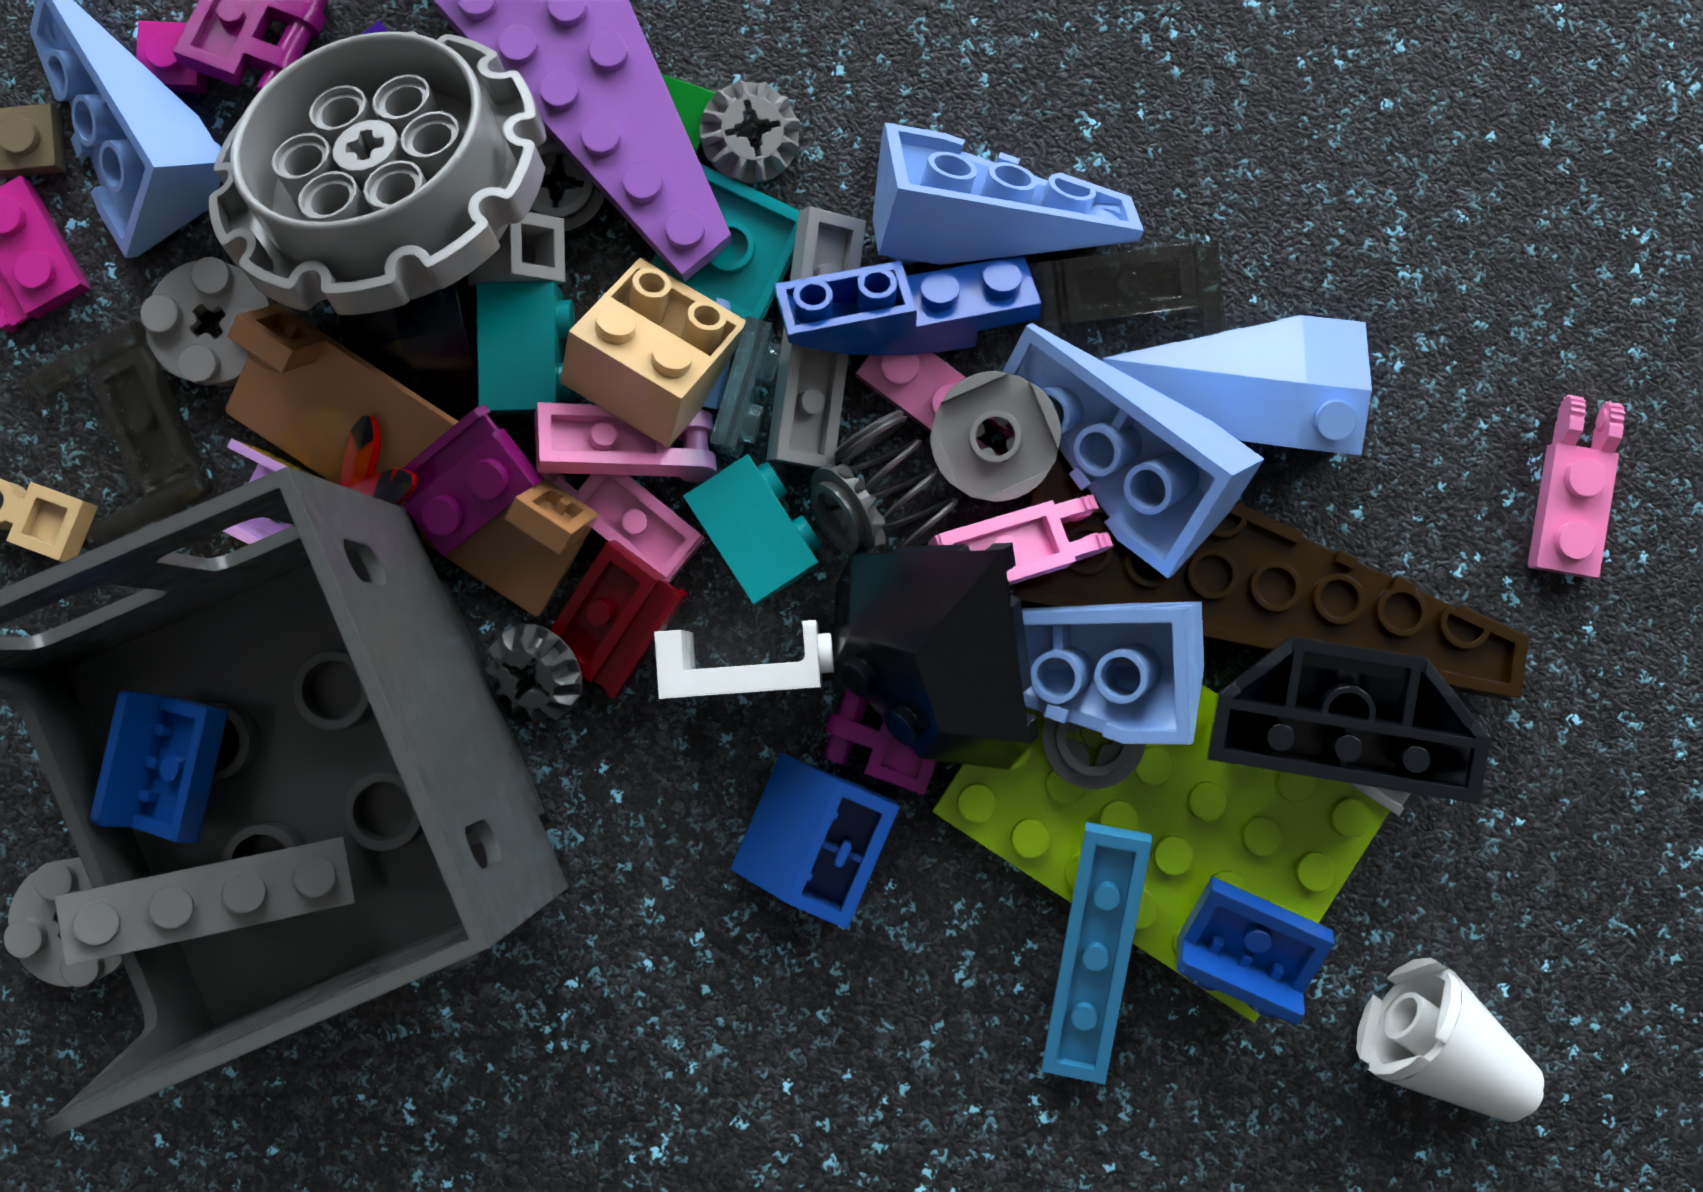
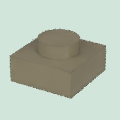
[0,103,67,178]

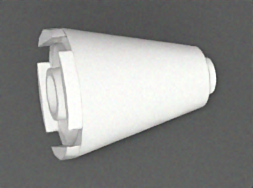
[1356,958,1544,1122]

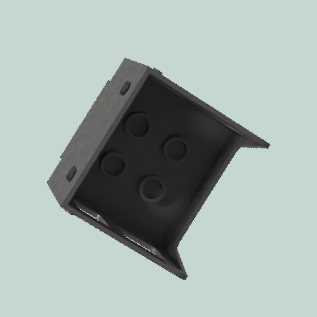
[0,466,569,1137]

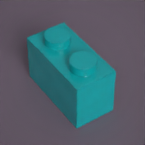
[476,281,576,420]
[683,454,822,607]

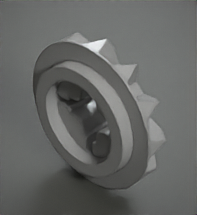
[700,79,800,183]

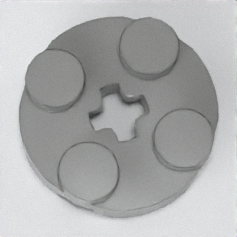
[140,257,275,387]
[930,371,1061,502]
[3,857,124,987]

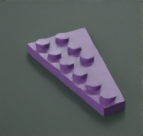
[434,0,732,283]

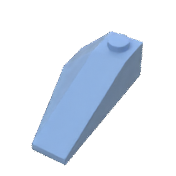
[30,0,221,258]
[872,122,1144,265]
[1102,315,1372,455]
[1002,323,1264,578]
[1022,602,1204,745]

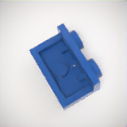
[90,690,228,843]
[1177,876,1334,1025]

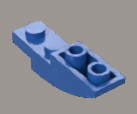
[774,255,1041,356]

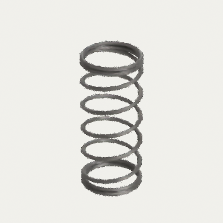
[834,410,958,547]

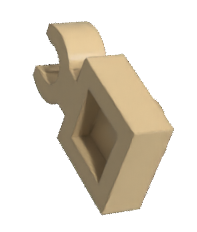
[0,479,98,562]

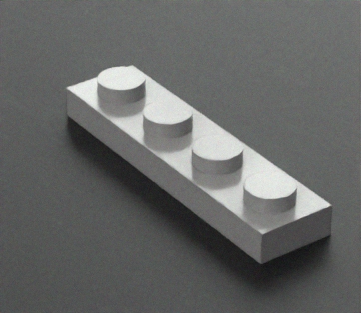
[766,206,866,470]
[54,837,355,966]

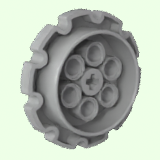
[208,31,546,315]

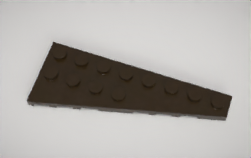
[1012,449,1529,702]

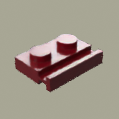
[550,540,688,699]

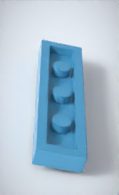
[1041,822,1152,1085]

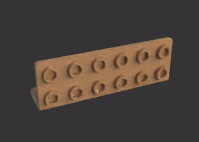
[225,303,599,616]

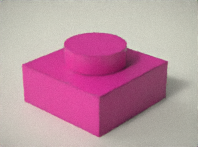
[136,20,207,93]

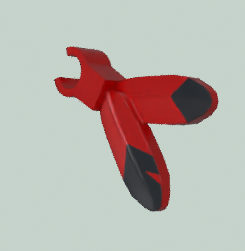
[339,415,417,505]

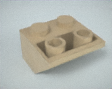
[560,258,748,448]

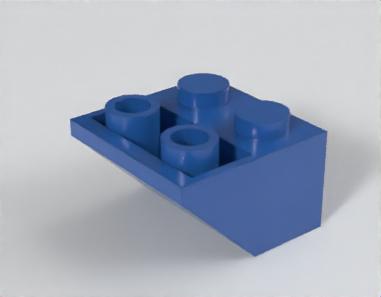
[730,751,899,930]

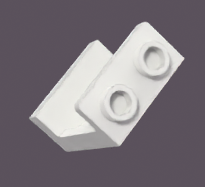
[654,620,834,699]

